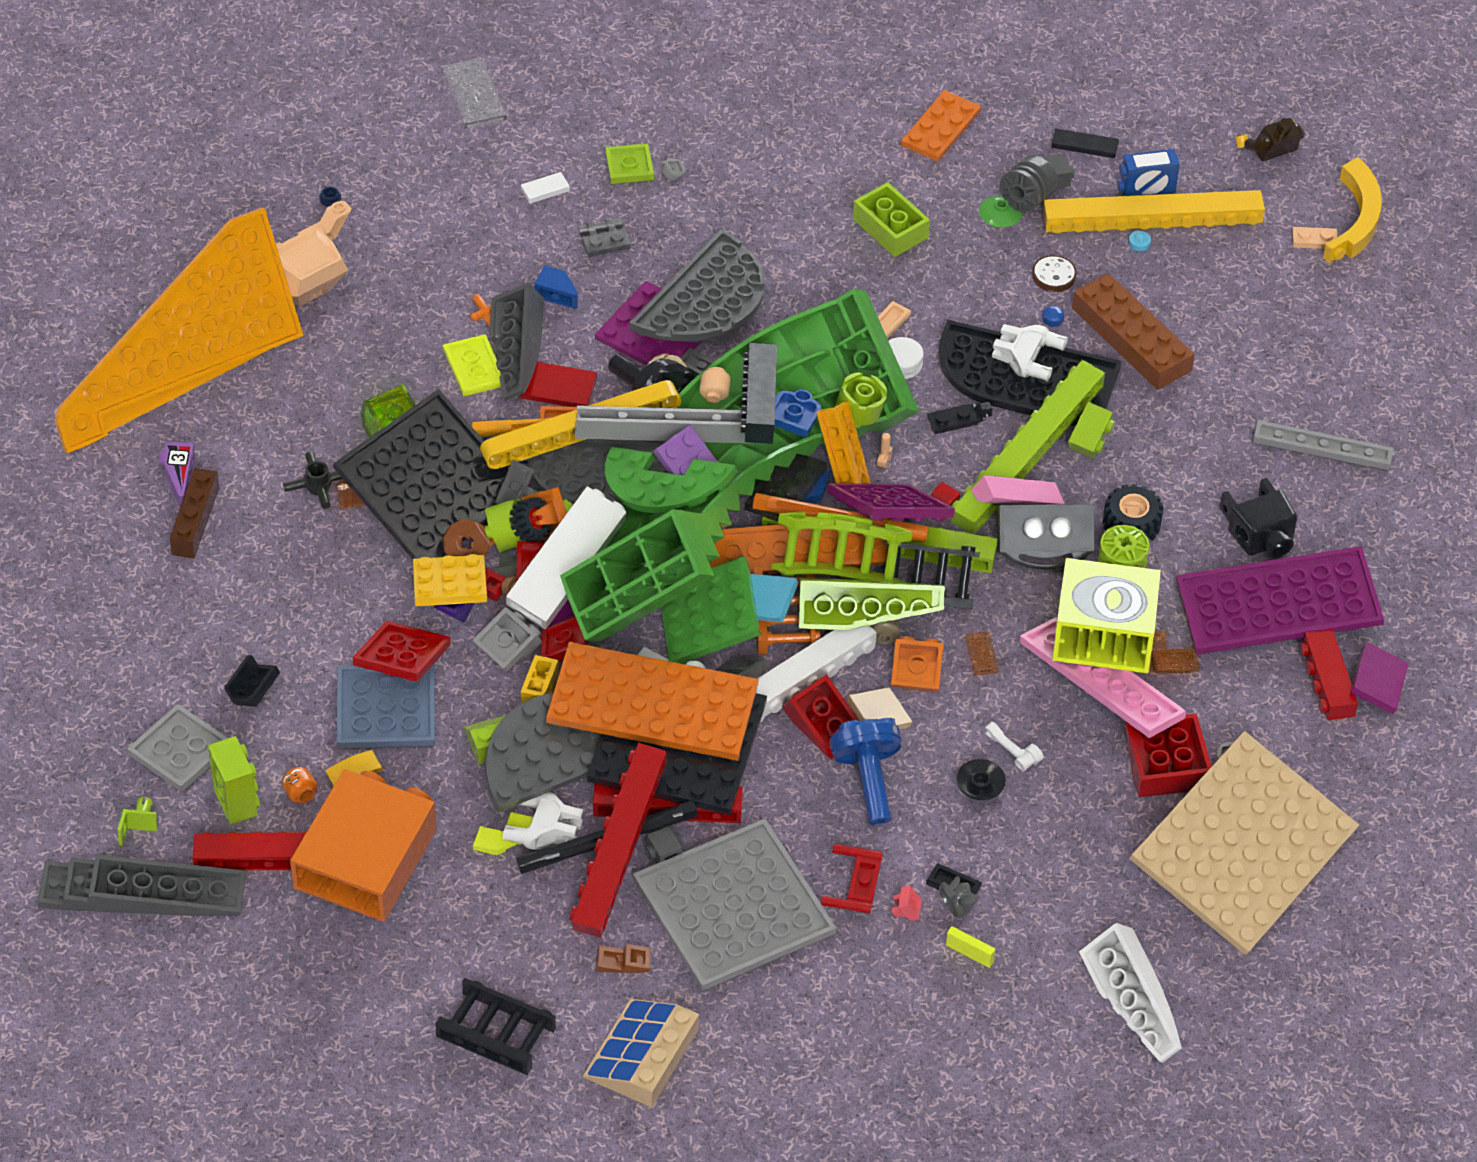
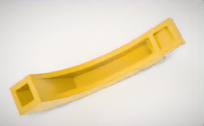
[1323,157,1382,263]

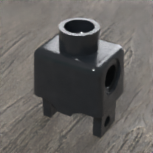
[1220,478,1297,559]

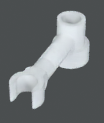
[985,722,1044,772]

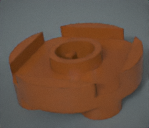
[442,520,490,559]

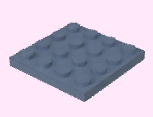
[337,664,435,749]

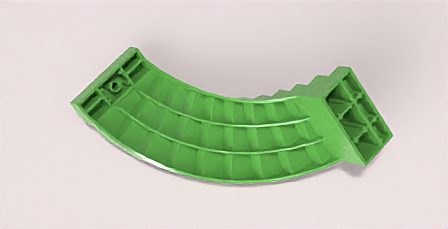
[560,288,919,642]

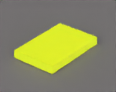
[442,334,501,397]

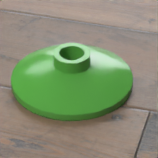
[979,196,1023,227]

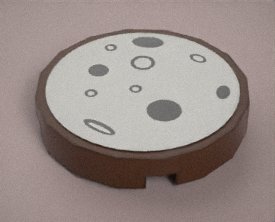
[1032,255,1076,292]

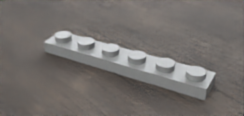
[1253,420,1394,471]

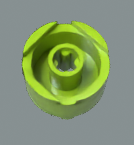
[835,373,887,428]
[485,499,526,553]

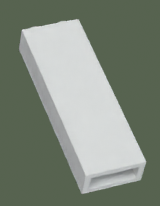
[506,486,627,630]

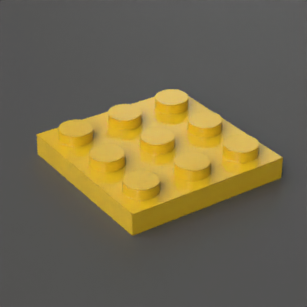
[413,554,487,606]

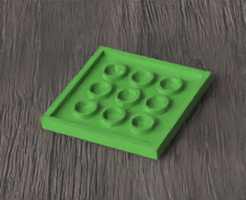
[661,556,761,664]

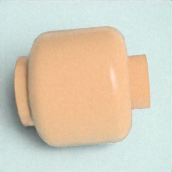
[700,367,731,403]

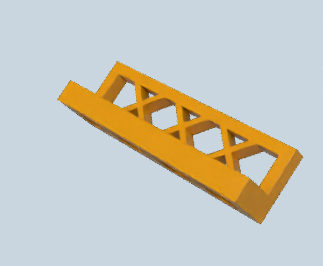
[816,401,871,484]

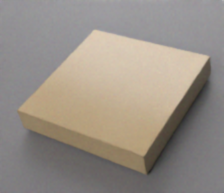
[847,687,912,730]

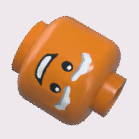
[281,767,318,803]

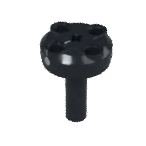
[608,354,695,394]

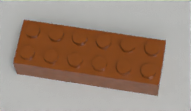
[1072,273,1195,390]

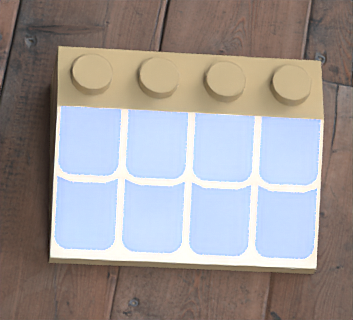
[583,999,699,1107]

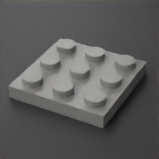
[127,704,228,792]

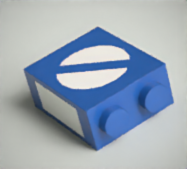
[1117,149,1180,196]

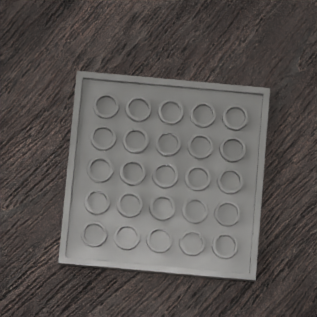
[633,819,836,991]

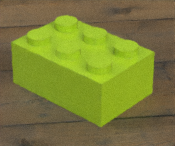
[853,182,930,257]
[208,736,260,825]

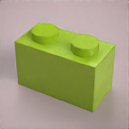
[1068,402,1115,459]

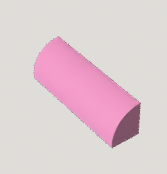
[972,475,1065,505]

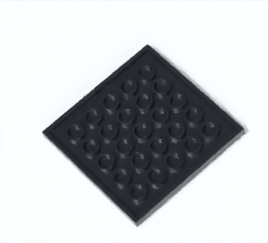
[333,389,508,559]
[587,693,767,815]

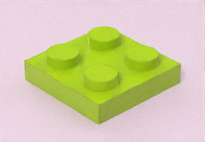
[605,143,654,184]

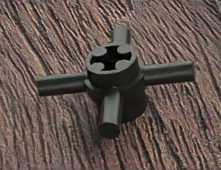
[283,452,343,509]

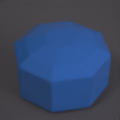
[1042,306,1064,327]

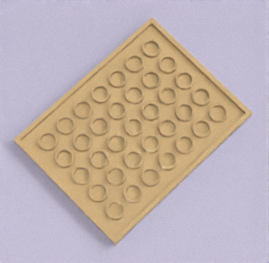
[1129,731,1359,955]

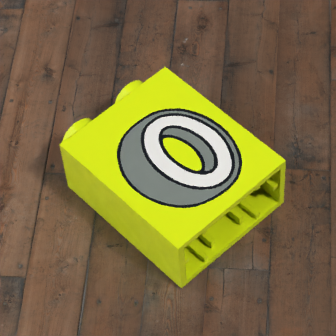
[1052,558,1161,673]

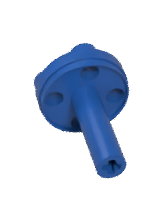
[829,718,901,825]

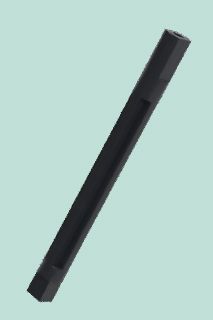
[516,800,698,874]

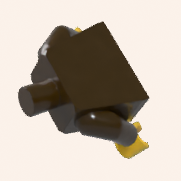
[1235,118,1305,162]

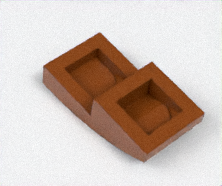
[596,944,651,973]

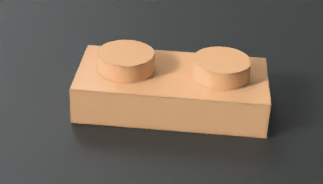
[1292,227,1337,249]

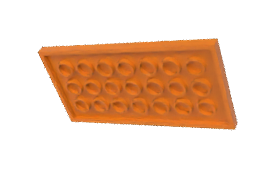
[546,642,759,761]

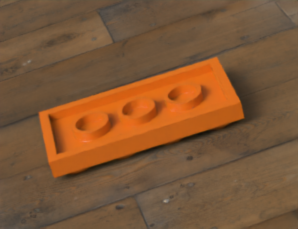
[901,90,981,162]

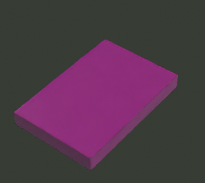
[1350,642,1409,714]

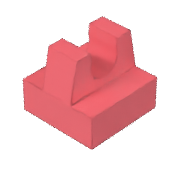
[891,885,922,921]

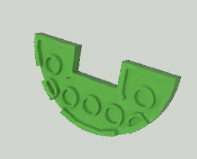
[605,447,738,514]

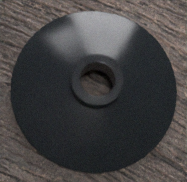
[957,759,1006,800]

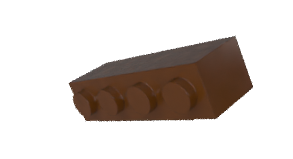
[170,468,219,559]

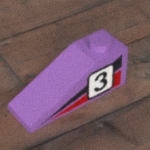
[159,442,195,507]

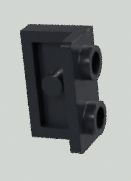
[224,655,280,707]

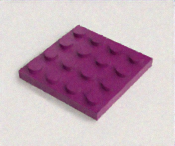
[595,281,703,366]
[827,484,955,521]

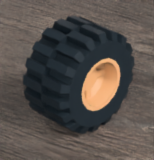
[1103,484,1163,541]

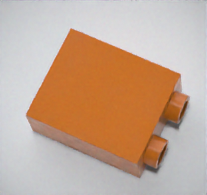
[290,769,437,922]

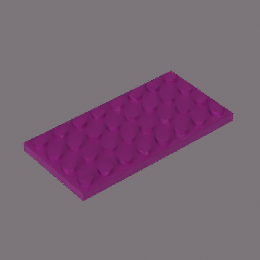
[1176,546,1384,655]

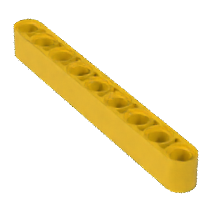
[480,380,681,469]

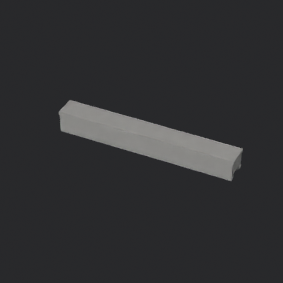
[575,406,762,444]

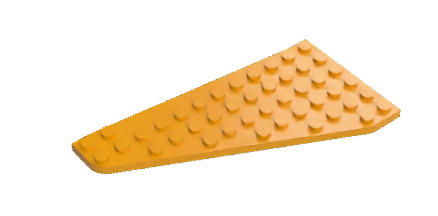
[55,208,304,453]

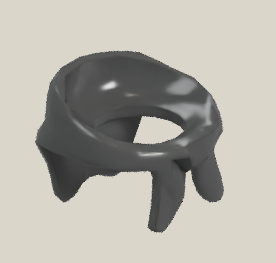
[939,876,979,918]

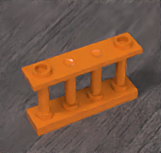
[753,566,820,654]

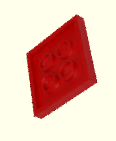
[353,621,451,682]

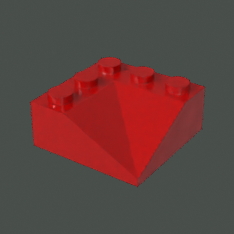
[1125,713,1212,797]

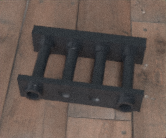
[885,540,980,609]
[435,978,556,1076]

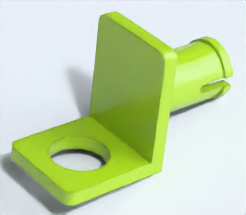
[118,797,158,846]

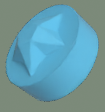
[1128,231,1151,251]

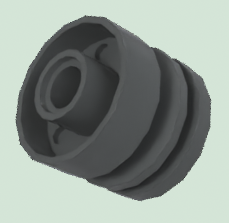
[1000,155,1058,213]

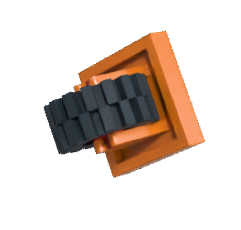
[509,487,567,542]

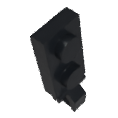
[927,402,993,434]

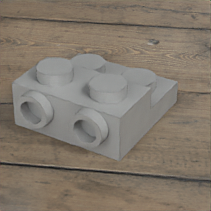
[472,607,542,672]

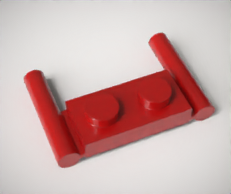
[821,843,883,914]

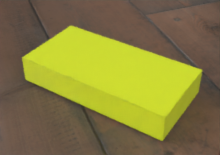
[946,926,996,968]

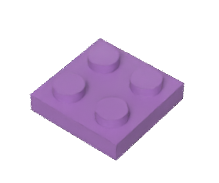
[653,425,717,475]

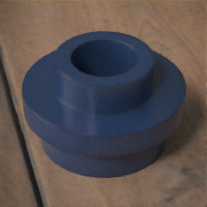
[319,186,341,207]

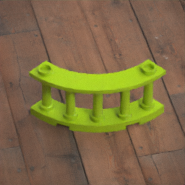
[771,512,913,583]

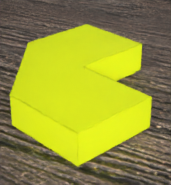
[473,812,534,855]

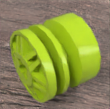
[1098,525,1150,568]

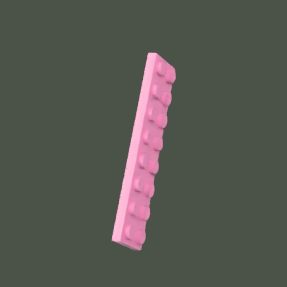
[1020,617,1186,738]

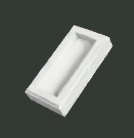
[521,172,570,204]

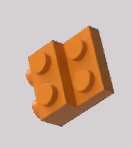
[891,636,944,692]

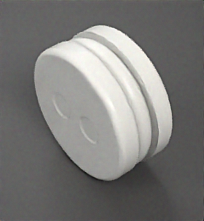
[889,337,924,379]

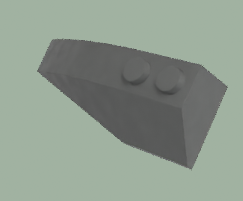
[490,283,544,400]

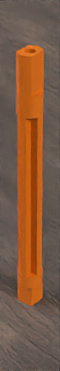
[753,493,929,542]

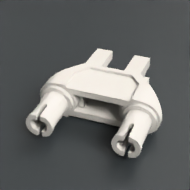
[992,324,1068,382]
[503,792,583,850]

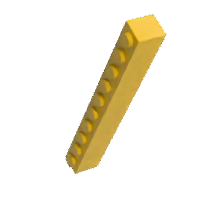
[1042,190,1265,234]

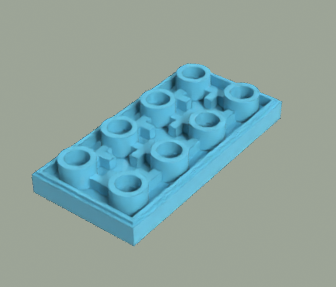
[751,574,799,623]

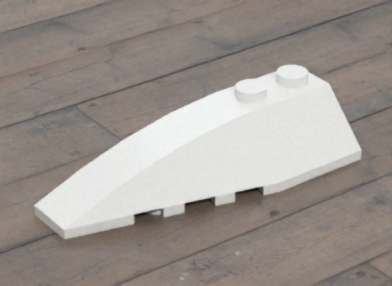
[1079,923,1182,1063]

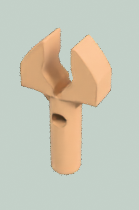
[877,433,893,469]

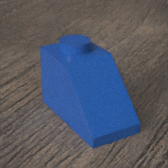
[534,265,578,309]

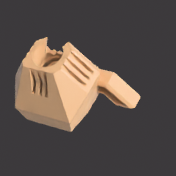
[276,201,352,306]

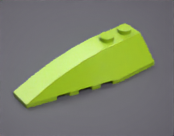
[799,578,945,630]

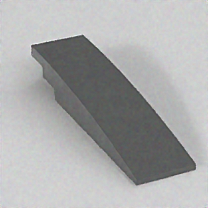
[38,854,246,916]

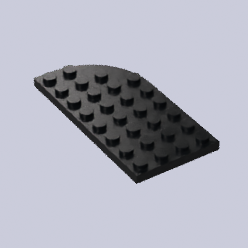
[939,319,1122,426]

